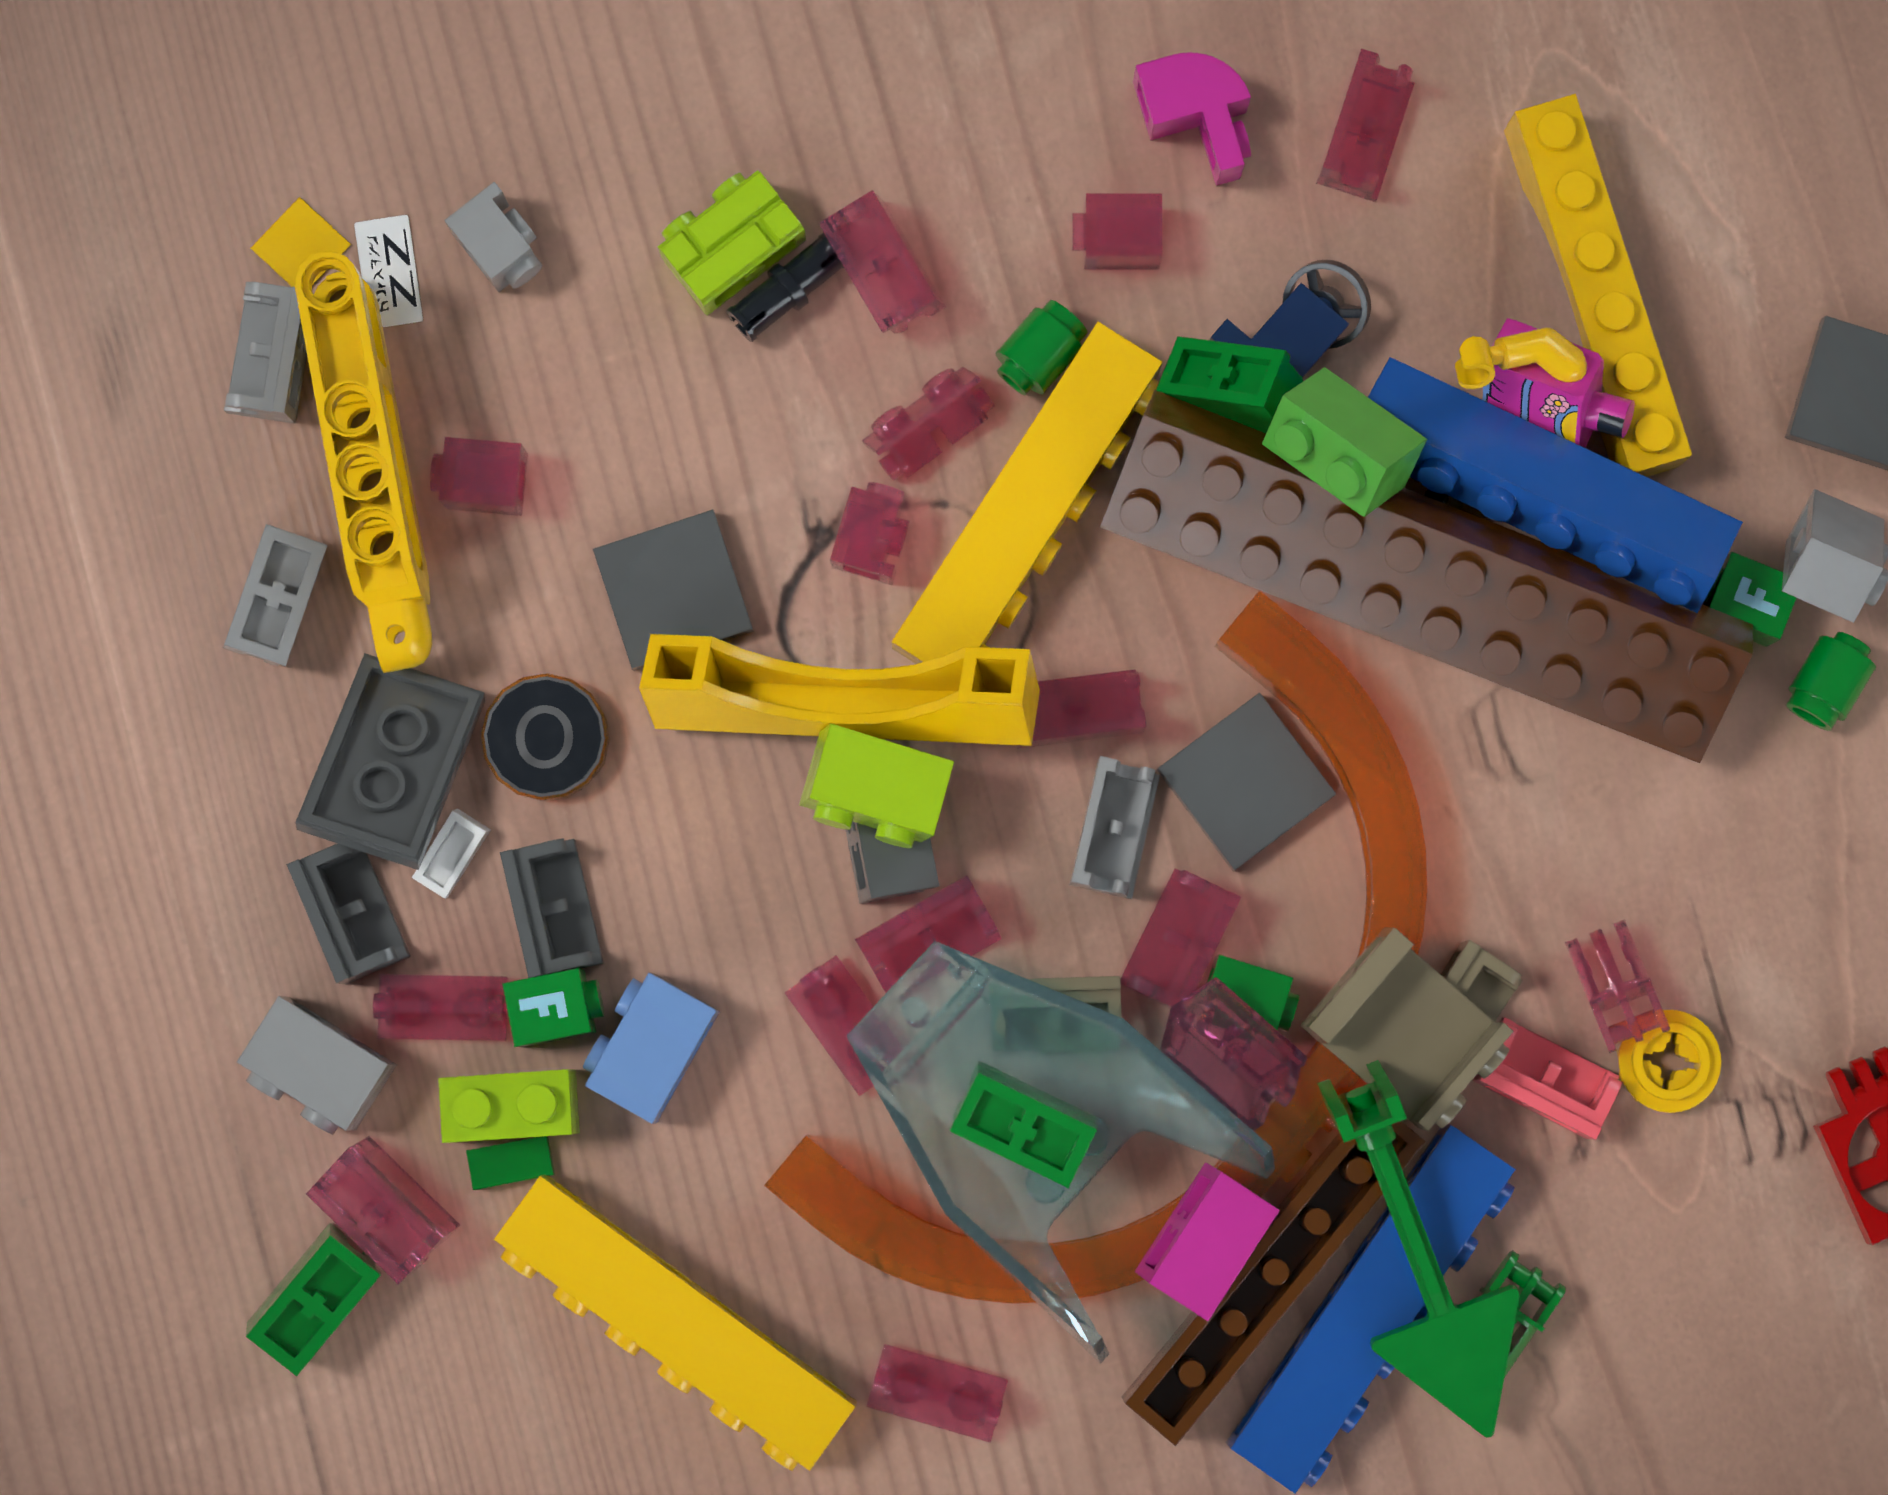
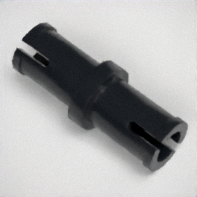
[726,232,849,342]

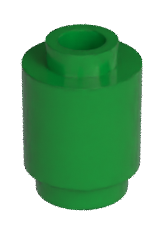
[995,300,1088,395]
[1786,632,1876,731]

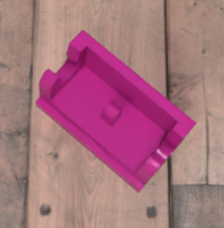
[1134,1162,1280,1321]

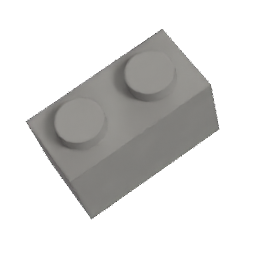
[1782,489,1888,623]
[237,996,397,1135]

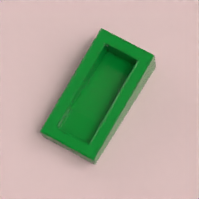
[466,1136,555,1190]

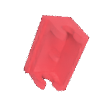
[1472,1017,1622,1140]

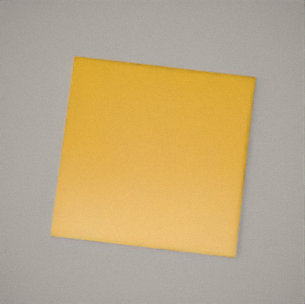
[250,197,351,287]

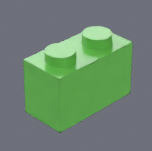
[1262,367,1427,517]

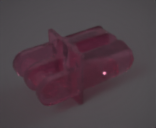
[1565,919,1670,1053]

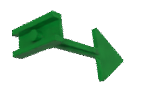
[1317,1060,1520,1438]

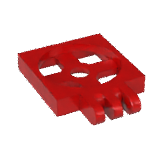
[1813,1046,1888,1245]

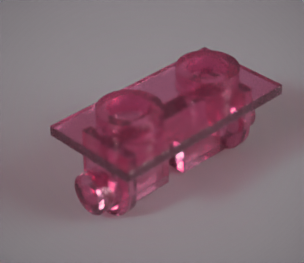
[862,367,995,481]
[785,955,911,1097]
[373,974,508,1041]
[866,1344,1008,1443]

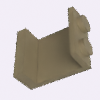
[1300,927,1514,1131]

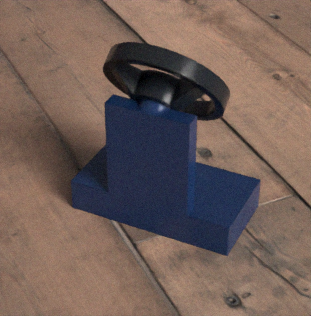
[1210,260,1371,378]

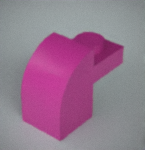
[1133,52,1251,186]

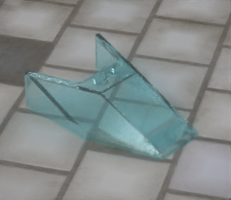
[846,941,1275,1364]

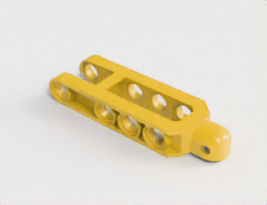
[295,251,432,673]

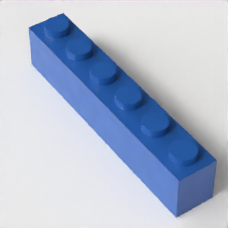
[1368,357,1743,613]
[1226,1124,1516,1494]

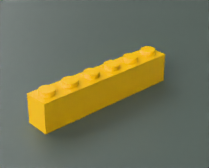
[891,322,1162,664]
[494,1174,857,1471]

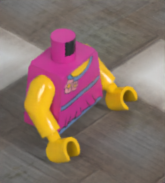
[1455,318,1635,448]

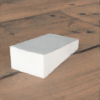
[412,809,491,899]

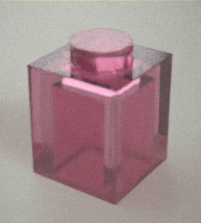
[1072,193,1162,270]
[430,437,528,516]

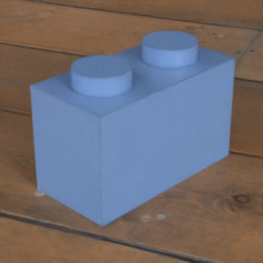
[583,972,720,1124]

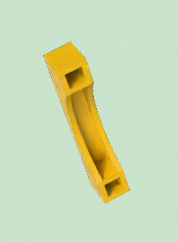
[1504,93,1692,477]
[639,634,1040,746]

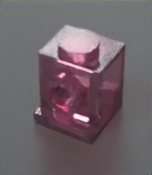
[830,482,910,585]

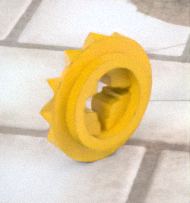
[1617,1010,1721,1113]

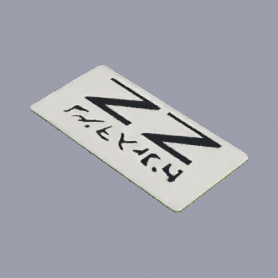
[354,215,423,327]

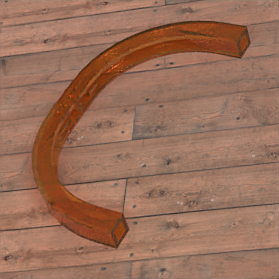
[764,590,1427,1303]

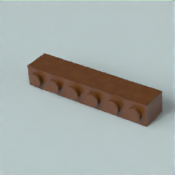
[1122,1121,1426,1446]

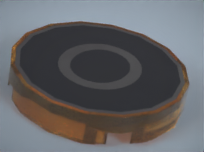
[481,673,610,802]

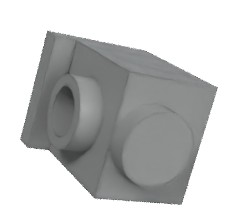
[444,182,543,292]

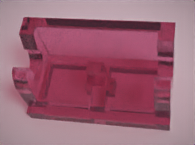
[1316,48,1415,202]
[819,190,946,334]
[1017,669,1147,749]
[1120,868,1241,1014]
[855,875,1002,1002]
[1159,977,1307,1133]
[306,1136,460,1284]

